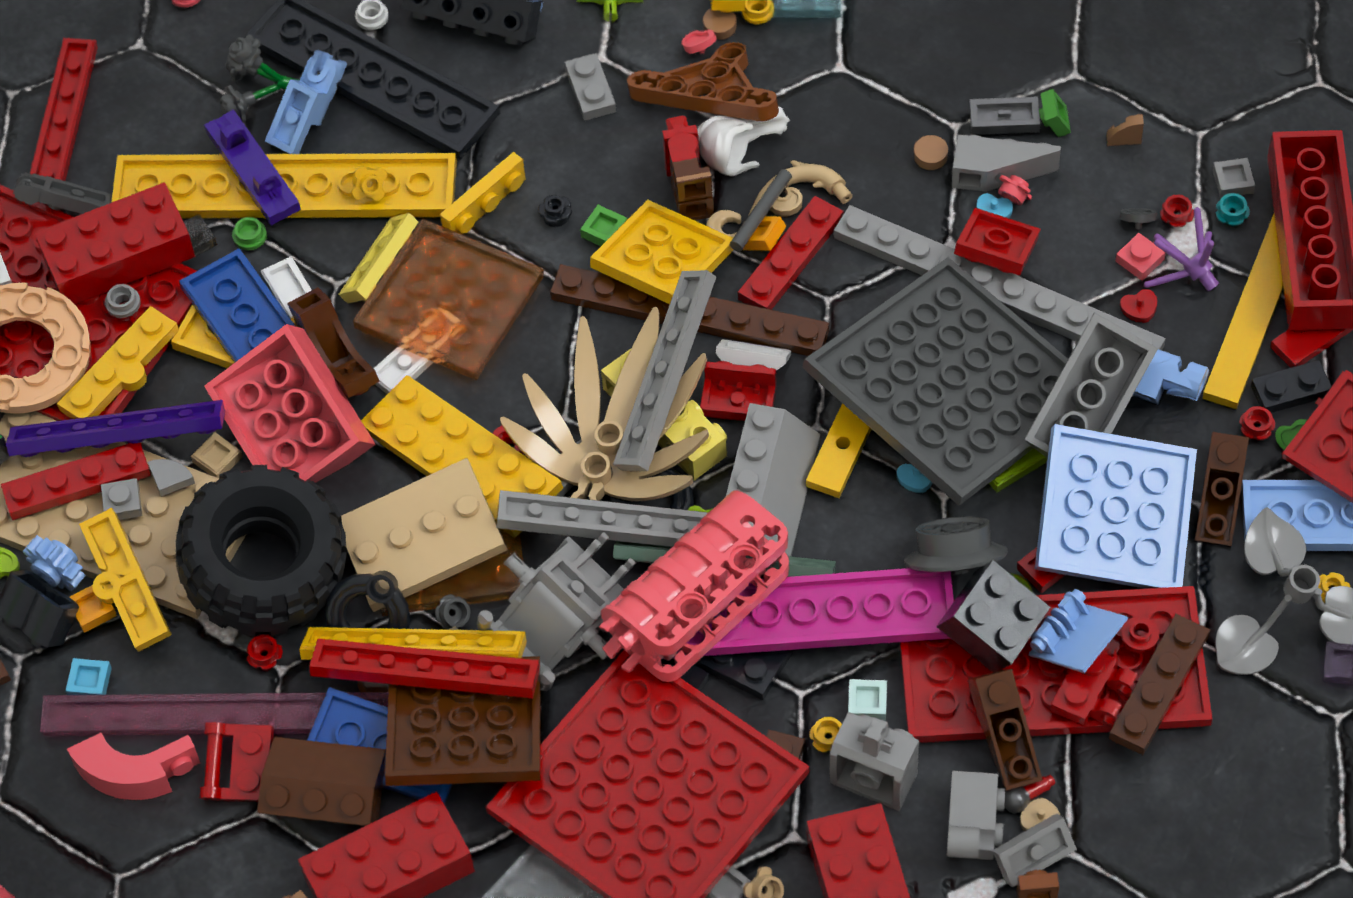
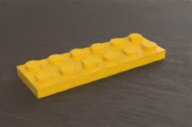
[361,375,563,538]

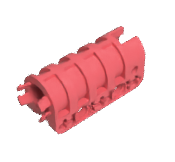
[599,490,789,682]

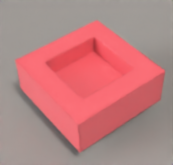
[1115,233,1166,281]

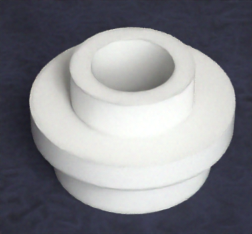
[355,0,389,30]

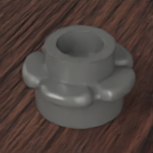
[435,594,471,630]

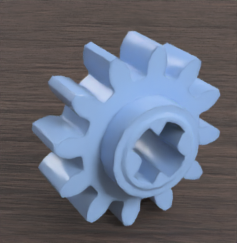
[23,535,86,591]

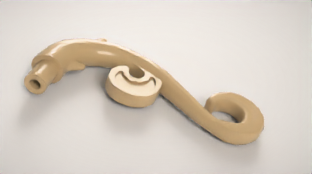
[706,160,853,238]

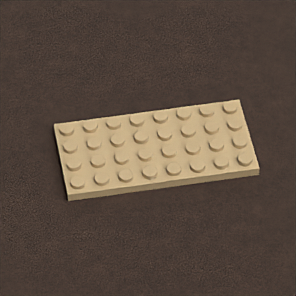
[0,411,246,619]

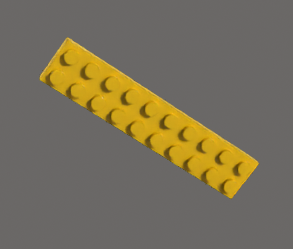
[111,153,457,218]

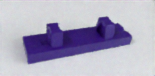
[204,110,301,225]

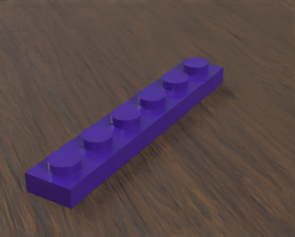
[6,400,225,457]

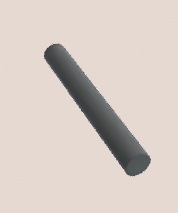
[730,169,792,252]

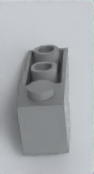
[952,134,1061,192]

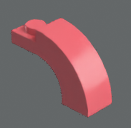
[67,732,200,800]

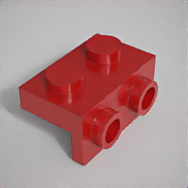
[700,361,777,421]

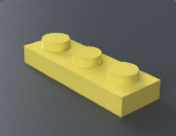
[338,213,418,304]

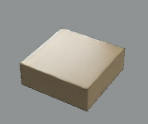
[191,432,243,478]

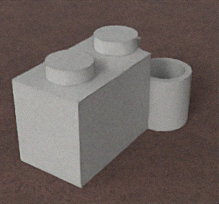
[947,771,1005,860]

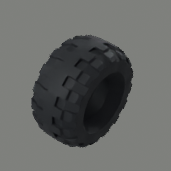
[176,465,346,636]

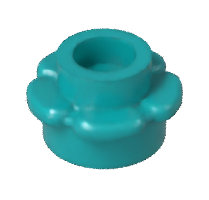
[1216,193,1250,226]

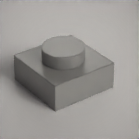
[101,478,143,520]

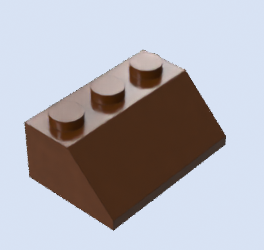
[257,737,386,826]

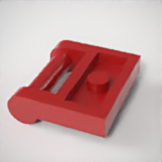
[199,722,274,802]

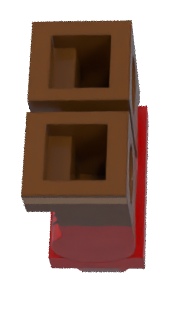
[662,116,714,220]

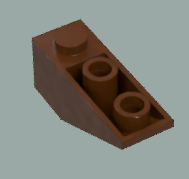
[1195,432,1249,546]
[967,669,1043,791]

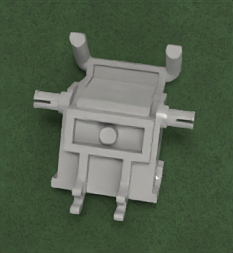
[477,532,636,691]

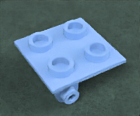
[1029,589,1128,673]

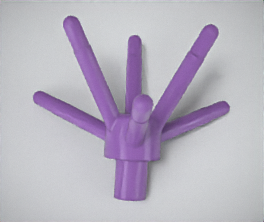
[1144,207,1219,291]

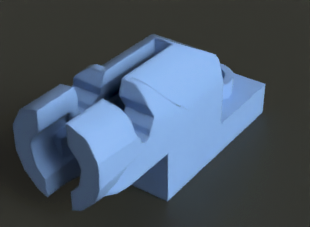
[265,50,347,154]
[1133,349,1209,405]

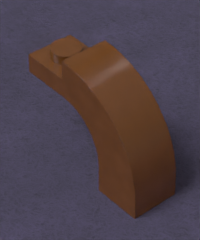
[287,287,380,398]

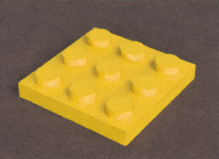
[590,200,734,304]

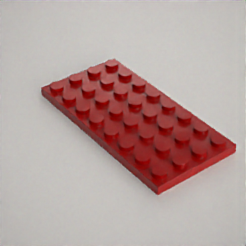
[900,586,1213,743]

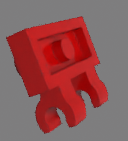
[1051,652,1138,727]

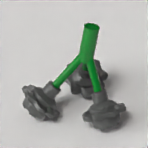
[220,34,300,122]

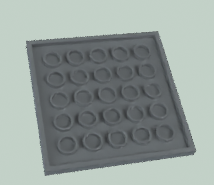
[802,257,1068,506]

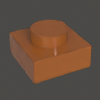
[1016,870,1059,898]

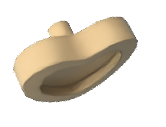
[1020,798,1060,831]

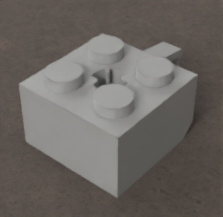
[829,712,919,811]

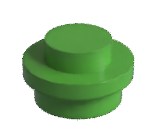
[232,217,267,250]

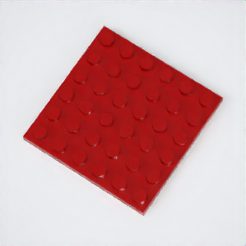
[486,650,810,898]

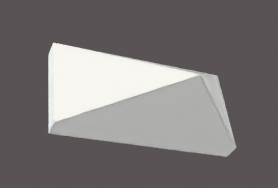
[716,339,791,371]

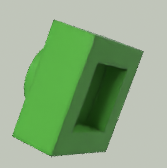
[1039,89,1071,137]
[580,205,628,246]

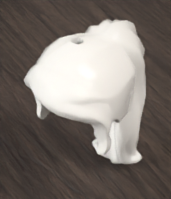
[697,106,790,177]

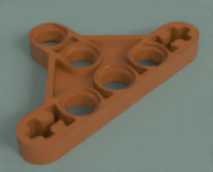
[627,42,779,121]

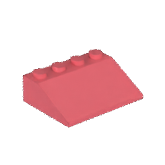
[204,324,376,483]

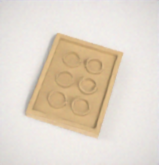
[341,458,507,612]

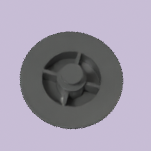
[904,516,1008,575]

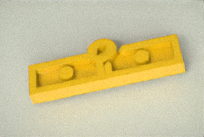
[57,306,179,419]
[79,508,172,652]

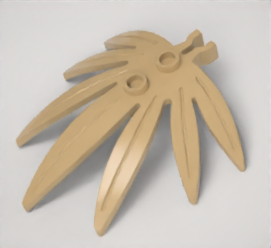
[500,307,709,501]

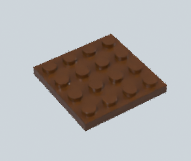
[385,656,541,786]

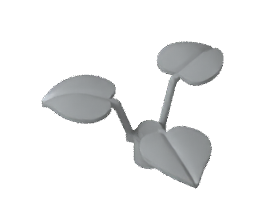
[1215,507,1353,675]

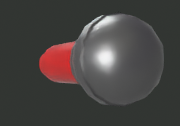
[1004,775,1055,813]

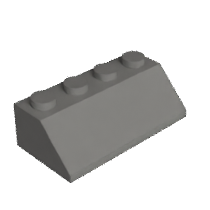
[1024,313,1158,458]
[726,403,821,556]

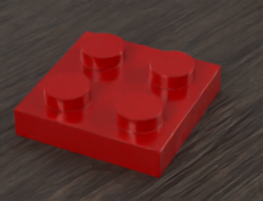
[954,208,1041,276]

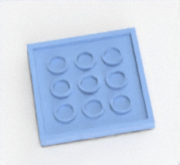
[1035,424,1197,589]

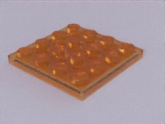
[353,218,544,380]

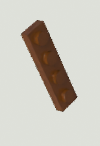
[1109,614,1210,755]

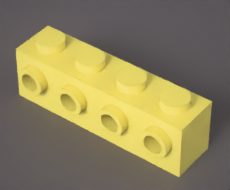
[601,349,727,481]

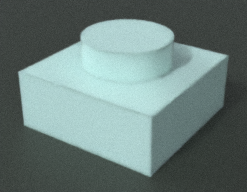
[848,679,887,721]

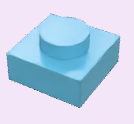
[65,658,112,701]

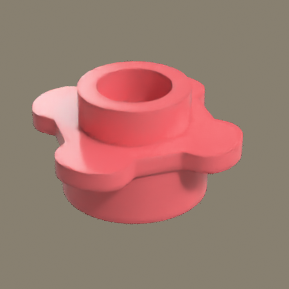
[998,175,1032,205]

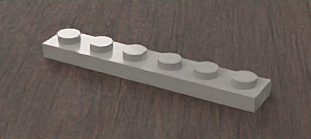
[613,270,716,471]
[496,490,708,547]

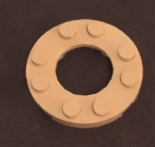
[0,283,91,414]

